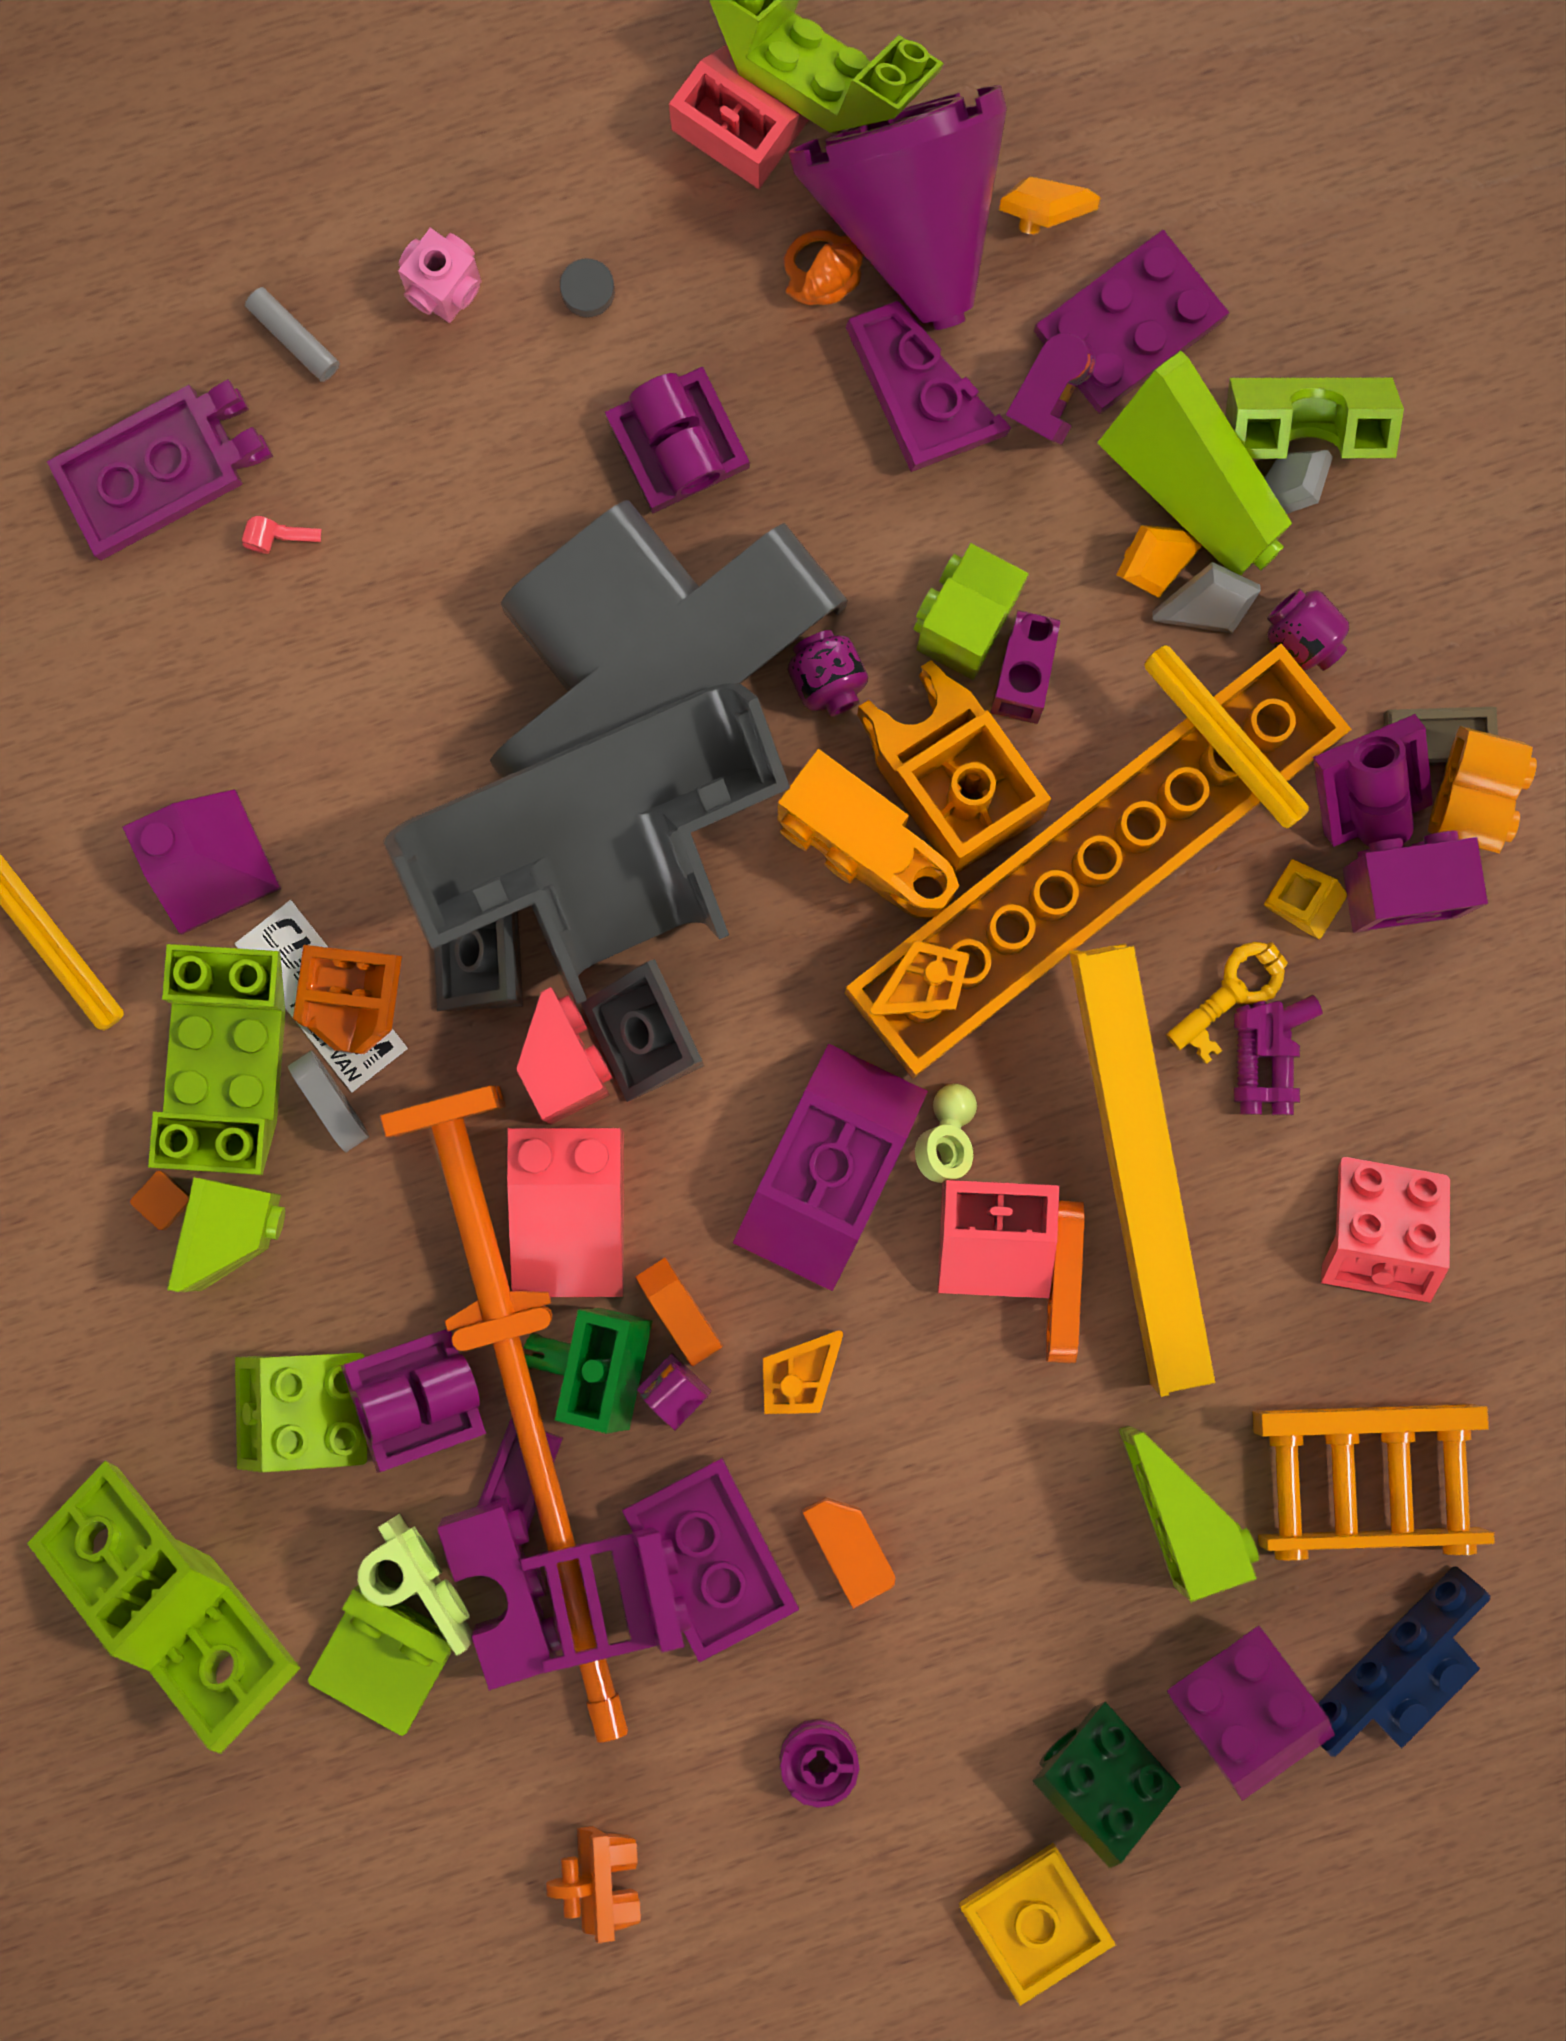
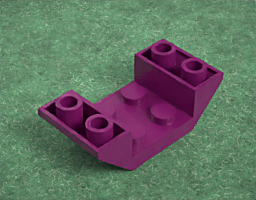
[733,1043,928,1291]

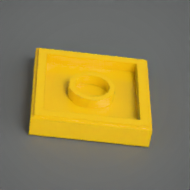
[959,1842,1116,2006]

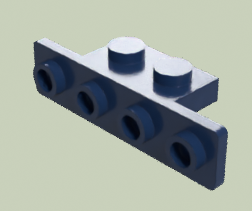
[1318,1566,1491,1757]

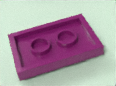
[1034,230,1230,415]
[622,1457,799,1663]

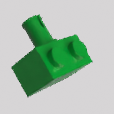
[524,1308,653,1434]

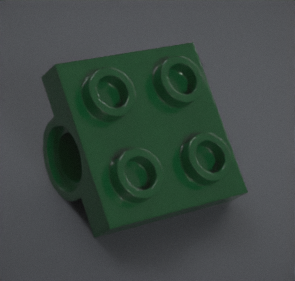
[1032,1701,1181,1868]

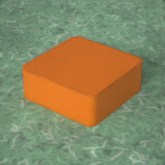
[130,1171,190,1230]

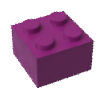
[1343,831,1488,933]
[1167,1625,1335,1801]

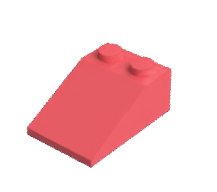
[507,1128,624,1297]

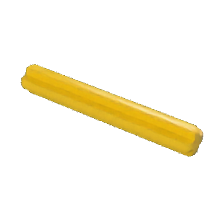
[1144,645,1309,828]
[0,854,124,1031]

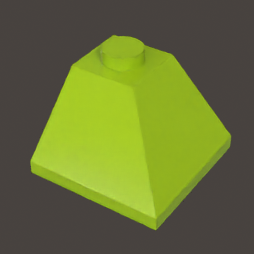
[167,1177,285,1292]

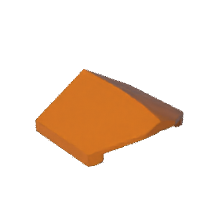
[293,945,402,1054]

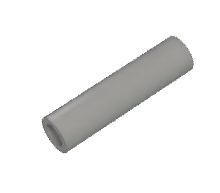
[245,287,340,382]

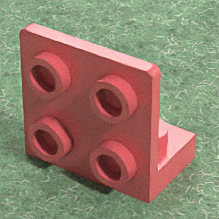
[1321,1157,1450,1303]

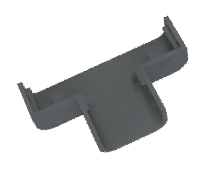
[490,500,848,778]
[384,683,790,1005]

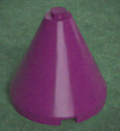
[788,85,1007,330]

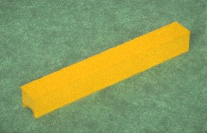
[1069,943,1215,1397]

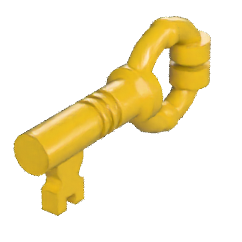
[1165,942,1288,1064]

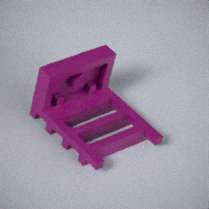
[520,1527,690,1673]

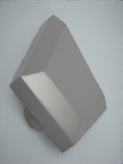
[1264,450,1333,514]
[1152,562,1261,633]

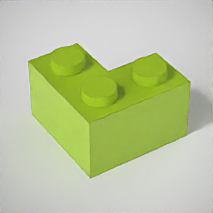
[913,543,1029,680]

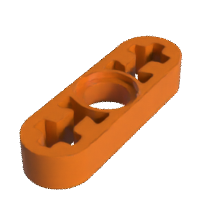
[1046,1200,1085,1364]

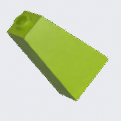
[1097,351,1292,575]

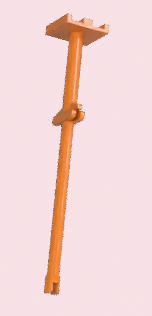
[380,1085,628,1743]

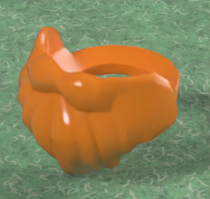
[784,229,864,305]

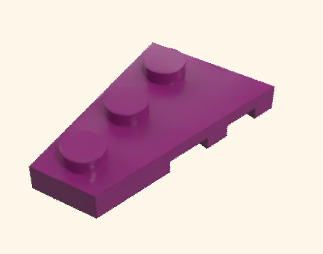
[846,301,1012,472]

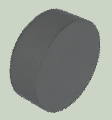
[560,258,615,317]

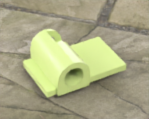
[358,1513,473,1656]

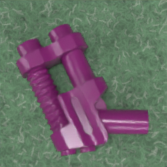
[1234,995,1323,1115]

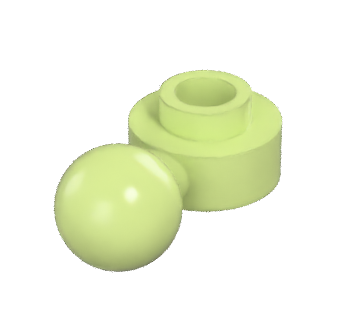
[915,1084,977,1183]

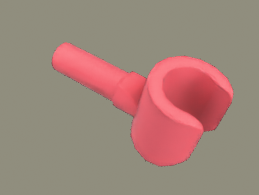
[242,516,321,554]

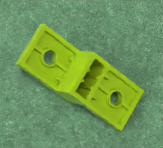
[27,1461,301,1754]

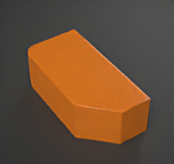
[635,1257,723,1367]
[802,1497,895,1609]

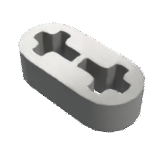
[288,1050,369,1152]

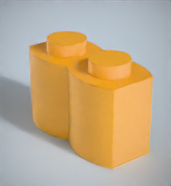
[1428,726,1537,854]

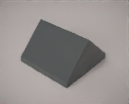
[434,911,523,1011]
[581,959,704,1102]

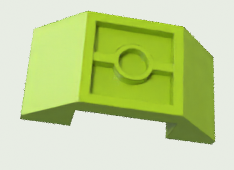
[710,0,944,133]
[148,944,286,1175]

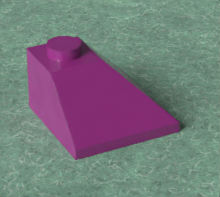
[122,789,281,935]

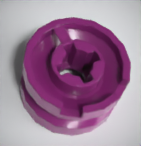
[779,1719,860,1808]

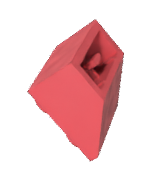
[669,44,809,189]
[516,987,613,1125]
[938,1180,1059,1298]

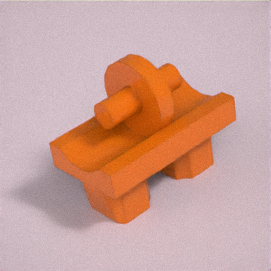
[546,1826,641,1943]

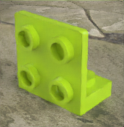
[235,1353,367,1472]
[308,1585,453,1736]

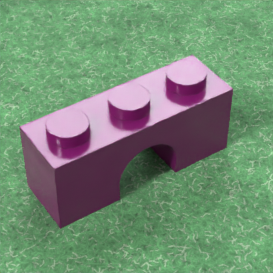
[437,1497,562,1690]

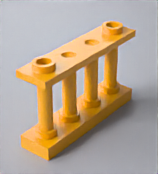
[1252,1404,1495,1560]

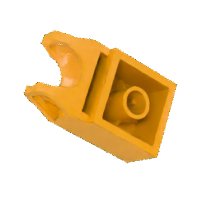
[857,660,1051,875]
[778,749,959,919]

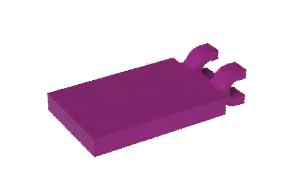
[46,379,273,561]

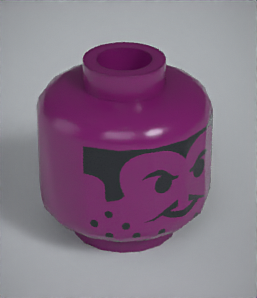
[1267,589,1349,671]
[787,630,869,716]

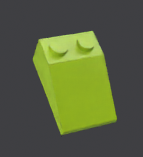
[1119,1426,1259,1602]

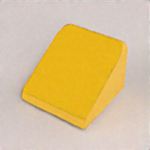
[1263,859,1347,939]

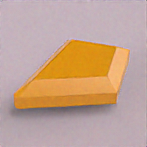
[999,177,1101,234]
[1116,525,1203,598]
[870,940,970,1015]
[763,1330,843,1414]

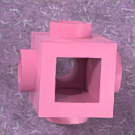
[398,228,481,323]

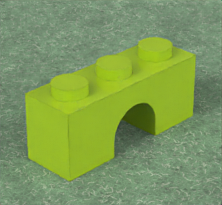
[1225,378,1404,459]

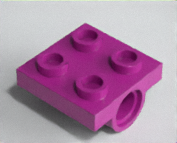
[605,366,750,514]
[1313,714,1433,847]
[341,1329,486,1473]

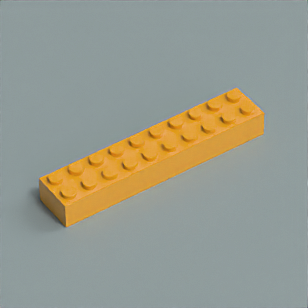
[844,644,1352,1079]

